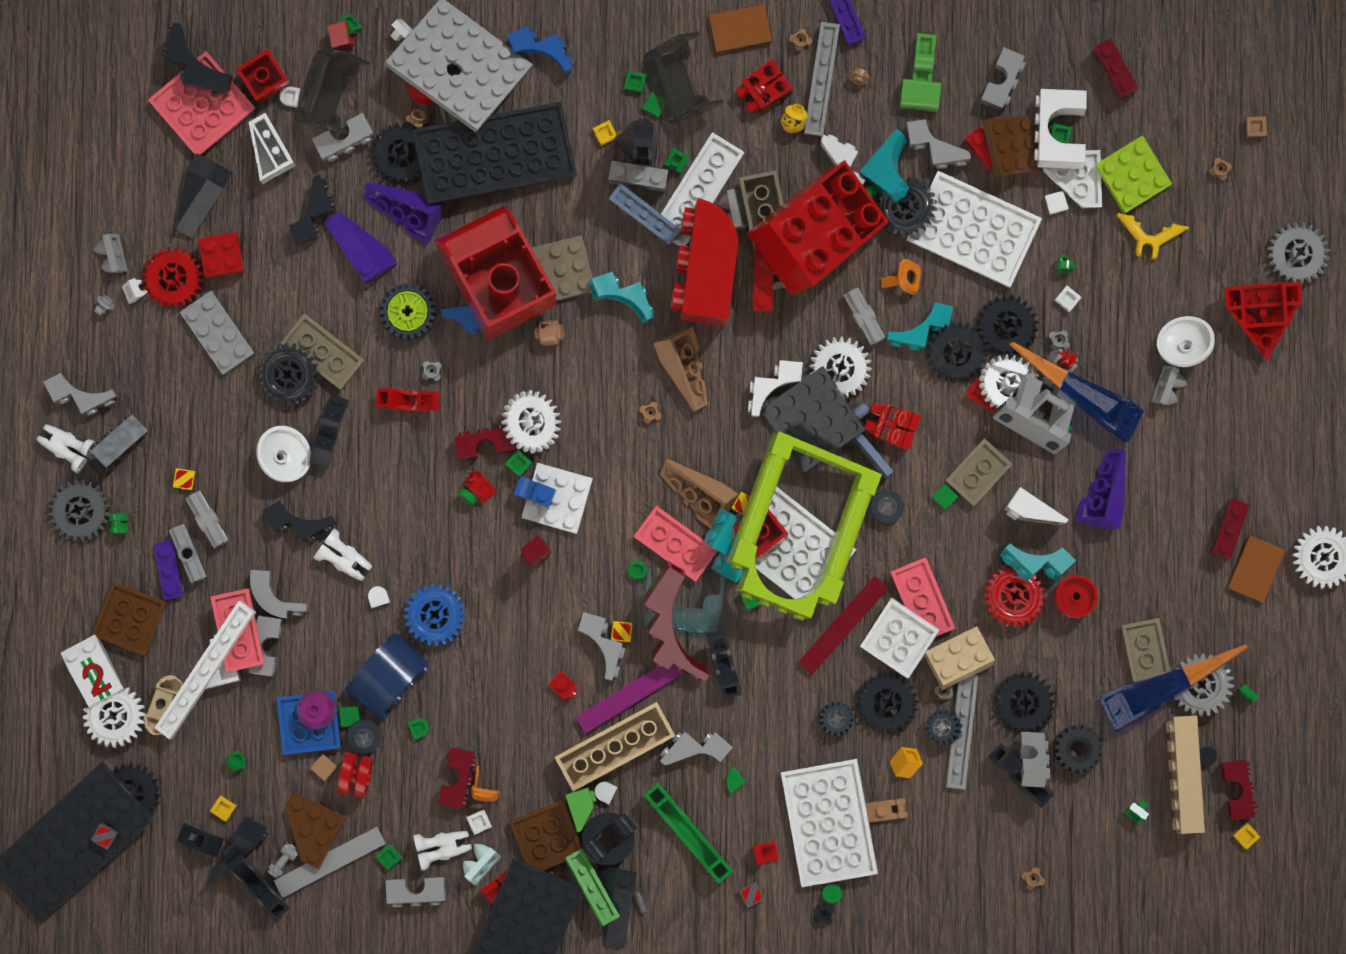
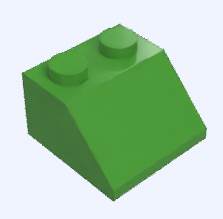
[566,788,597,832]

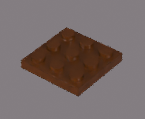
[982,115,1042,177]
[91,581,167,656]
[509,800,582,871]

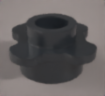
[814,904,835,925]

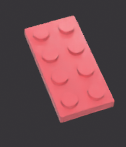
[634,506,718,582]
[890,557,955,636]
[211,588,265,673]

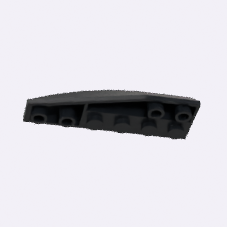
[615,118,654,165]

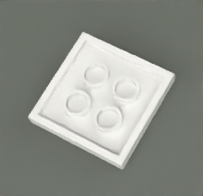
[522,463,593,534]
[860,598,940,678]

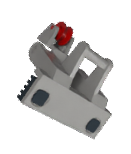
[993,348,1078,455]

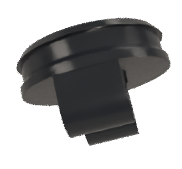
[581,813,637,865]

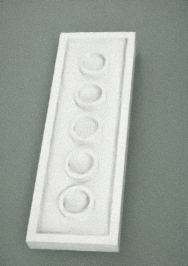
[661,132,745,246]

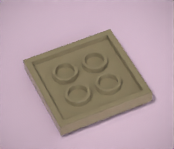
[532,235,593,301]

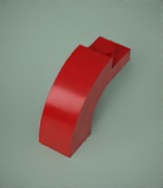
[375,388,440,412]

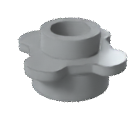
[1049,330,1070,350]
[422,361,442,381]

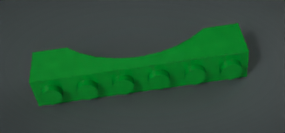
[644,783,734,884]

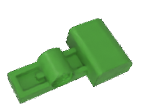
[900,33,941,113]

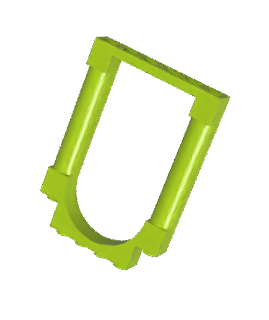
[727,431,882,621]

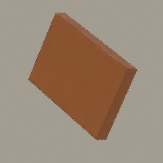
[709,4,772,53]
[1227,535,1285,603]

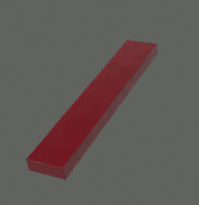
[798,576,888,675]

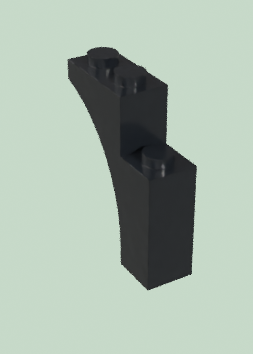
[162,22,233,96]

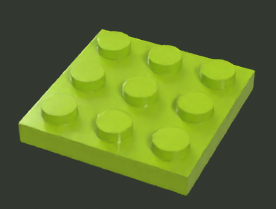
[1094,135,1172,214]

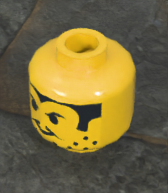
[780,104,808,133]

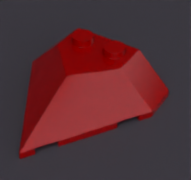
[1224,282,1302,361]

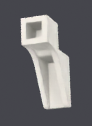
[821,134,865,185]

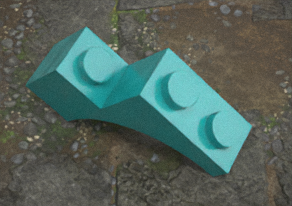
[587,272,654,324]
[886,303,953,351]
[704,509,744,583]
[1000,543,1076,582]

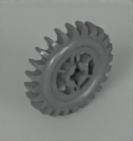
[47,479,111,542]

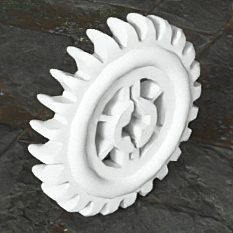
[809,336,872,399]
[979,354,1041,409]
[502,390,561,453]
[1292,526,1346,589]
[82,688,145,748]

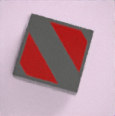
[91,823,119,850]
[739,882,764,908]

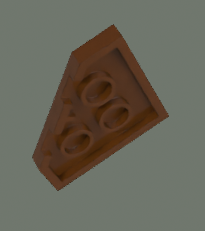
[285,791,346,870]

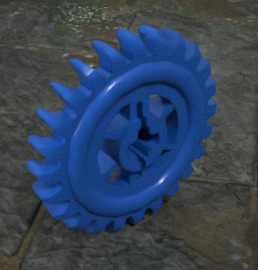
[403,583,467,647]

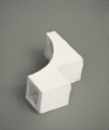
[748,360,803,418]

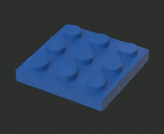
[277,691,341,755]

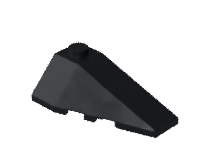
[175,153,233,238]
[207,816,269,885]
[597,865,637,948]

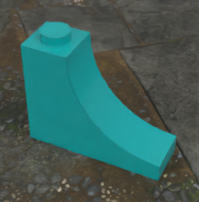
[859,129,909,202]

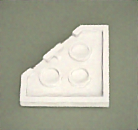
[1043,150,1102,208]

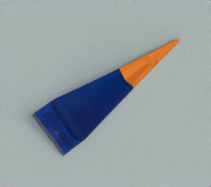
[1009,342,1144,443]
[1099,645,1248,732]

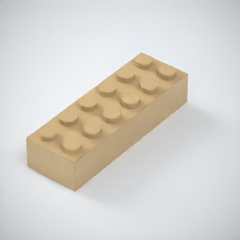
[555,702,675,791]
[1166,716,1205,834]

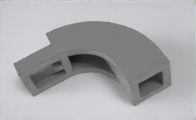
[250,570,308,619]

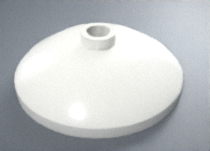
[1157,316,1215,367]
[256,426,311,482]

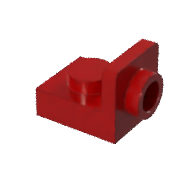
[548,671,578,700]

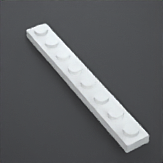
[155,601,256,739]

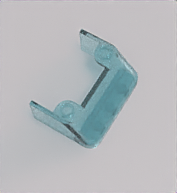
[644,569,725,634]

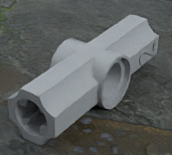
[843,287,885,345]
[186,491,229,549]
[169,524,207,584]

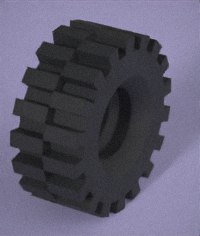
[1053,725,1103,773]

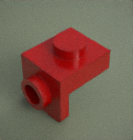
[464,470,497,503]

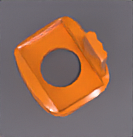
[881,259,921,295]
[471,766,500,802]

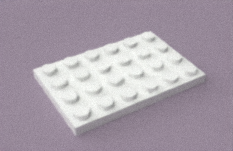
[906,171,1042,288]
[731,487,856,599]
[781,759,878,887]

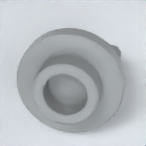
[94,295,115,315]

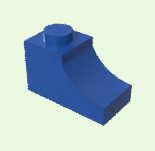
[441,306,482,334]
[514,476,557,509]

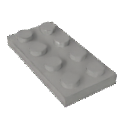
[180,291,255,375]

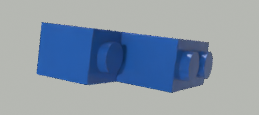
[507,26,574,75]

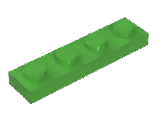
[565,850,620,927]

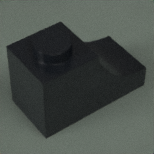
[177,823,224,857]

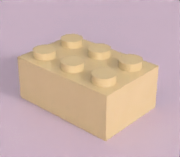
[925,626,995,690]

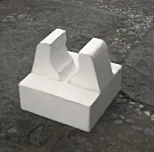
[390,19,413,41]
[122,278,147,304]

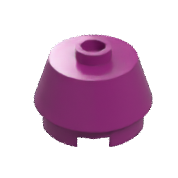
[297,690,335,729]

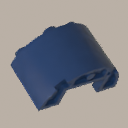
[345,632,430,720]

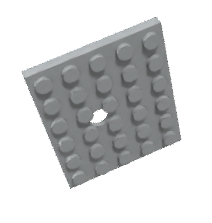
[385,0,533,133]

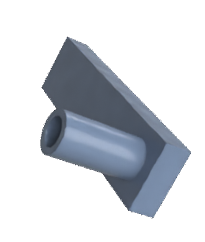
[608,183,681,245]
[852,403,893,479]

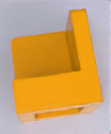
[890,747,923,778]

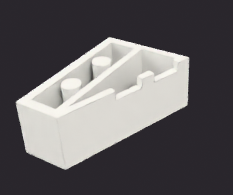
[249,113,295,185]

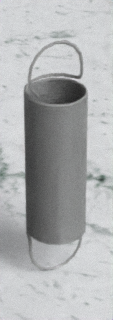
[633,888,647,918]

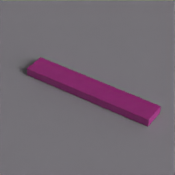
[575,664,683,734]

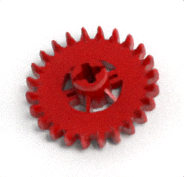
[141,246,204,308]
[983,566,1046,628]

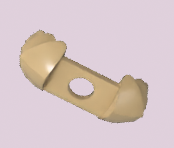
[144,675,182,735]

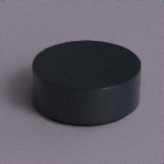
[1199,746,1217,766]

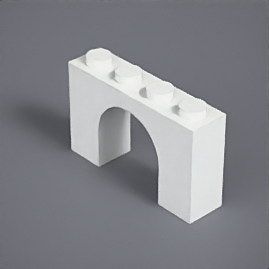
[1034,89,1087,169]

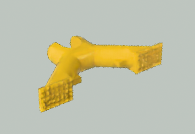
[1116,213,1189,260]

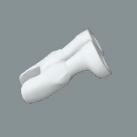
[37,424,95,473]
[313,529,372,581]
[413,831,472,871]

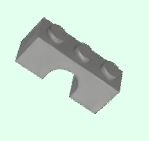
[980,47,1026,111]
[312,113,374,162]
[608,161,668,192]
[247,616,283,677]
[1019,732,1050,787]
[386,877,446,907]

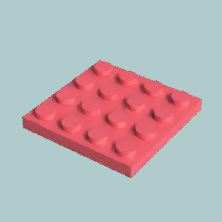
[148,51,256,155]

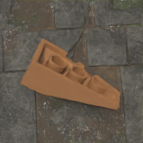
[653,327,708,411]
[660,459,738,529]

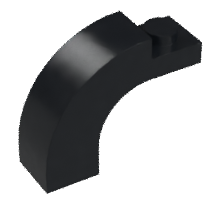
[706,629,742,700]

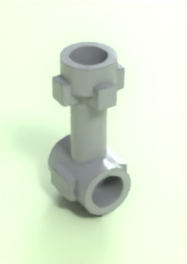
[267,843,299,878]

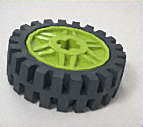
[379,283,437,341]

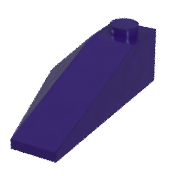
[365,182,444,244]
[324,211,398,285]
[1076,450,1126,530]

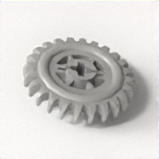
[1267,222,1330,285]
[1170,653,1235,717]

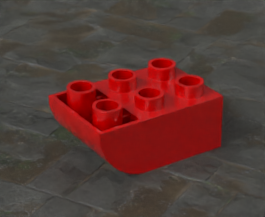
[747,160,889,296]
[670,198,738,327]
[434,206,557,340]

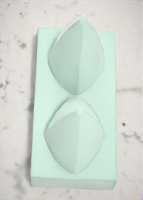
[463,844,501,886]

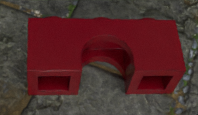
[1092,38,1138,101]
[455,425,516,461]
[1210,498,1250,560]
[520,535,552,567]
[438,747,477,809]
[1220,759,1258,820]

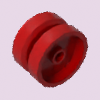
[1053,575,1098,618]
[337,752,373,799]

